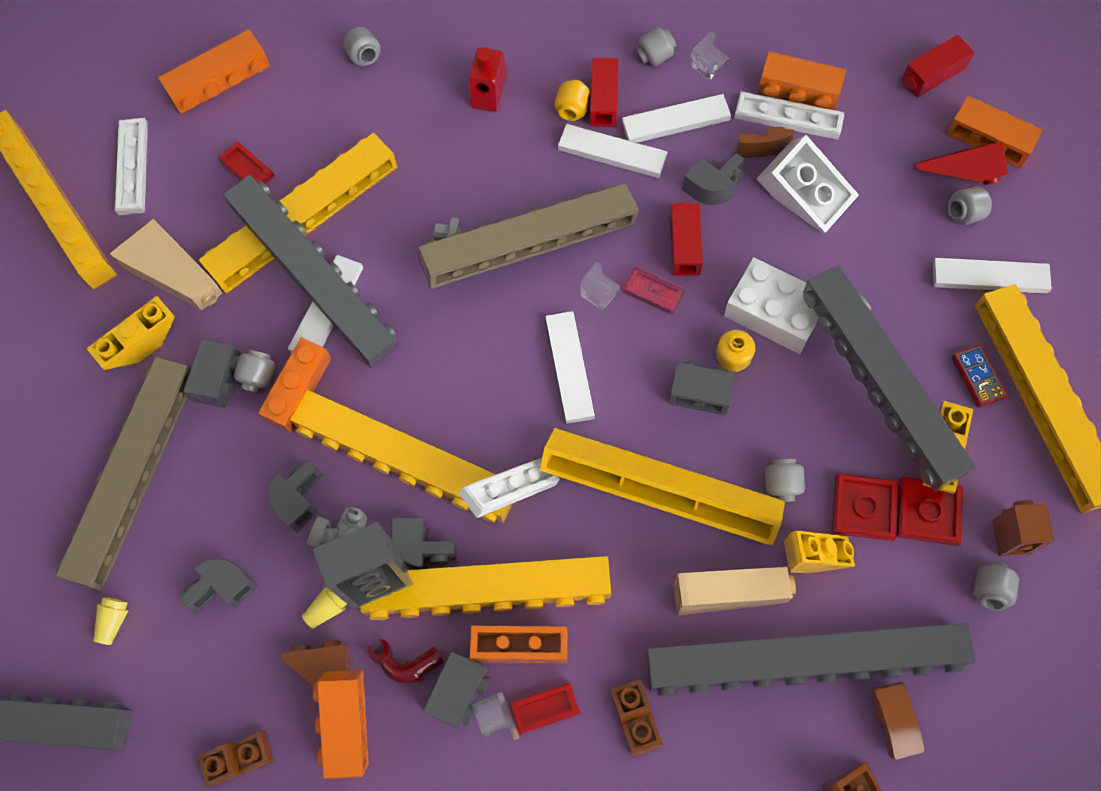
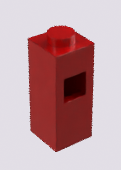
[901,34,975,98]
[590,57,619,127]
[670,201,703,276]

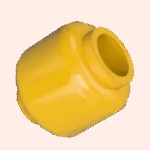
[554,80,591,121]
[716,330,755,372]

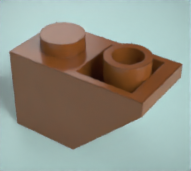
[281,641,352,687]

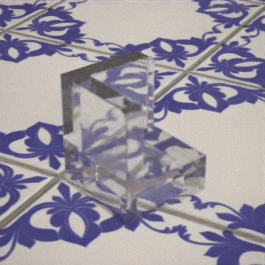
[690,31,729,80]
[581,262,620,311]
[472,692,520,741]

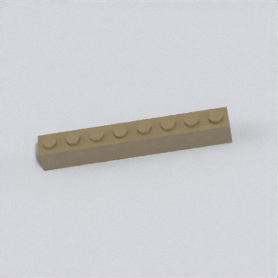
[418,183,639,289]
[56,357,191,592]

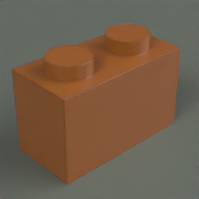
[992,500,1054,556]

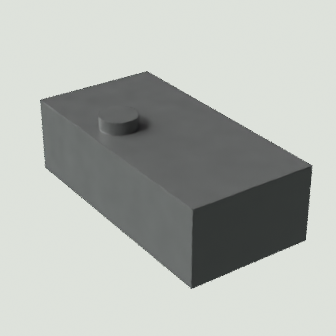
[313,521,413,610]

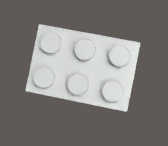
[724,257,819,354]

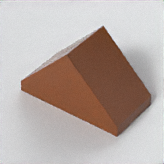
[821,762,882,791]

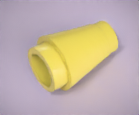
[302,587,347,629]
[93,597,129,645]

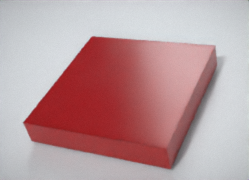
[832,473,898,542]
[896,477,963,546]

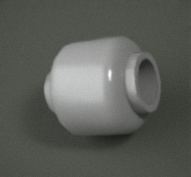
[636,26,676,66]
[343,27,381,66]
[948,186,992,225]
[234,349,276,393]
[765,459,805,502]
[973,562,1019,611]

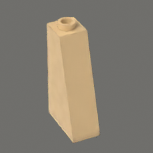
[110,219,223,311]
[673,567,796,616]

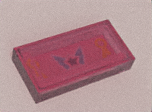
[623,266,685,315]

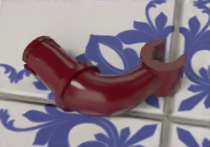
[368,639,444,684]

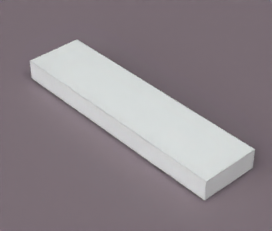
[734,92,845,140]
[622,94,731,143]
[115,118,148,215]
[558,124,667,178]
[288,255,363,353]
[932,258,1052,293]
[546,311,595,424]
[459,458,560,518]

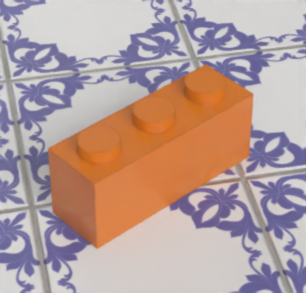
[757,52,847,110]
[946,95,1043,169]
[258,337,332,433]
[470,626,568,664]
[313,669,369,778]

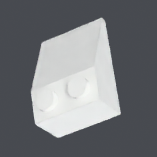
[757,135,859,234]

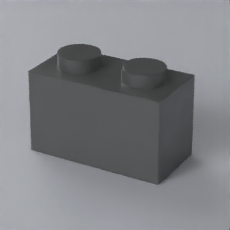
[183,339,240,408]
[669,361,735,416]
[423,651,490,730]

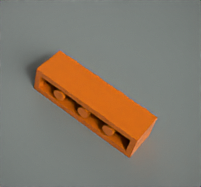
[158,29,270,114]

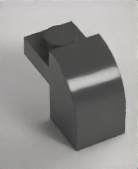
[682,153,745,205]
[269,460,323,533]
[392,517,456,570]
[178,559,258,613]

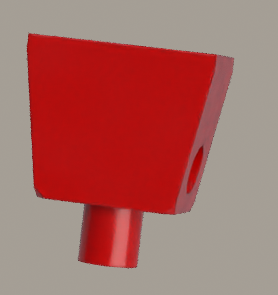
[469,47,507,112]

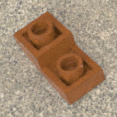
[736,127,795,158]
[610,679,663,757]
[871,682,925,760]
[198,731,274,788]

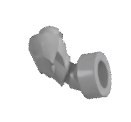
[306,507,367,547]

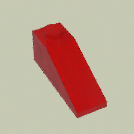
[913,141,1008,185]

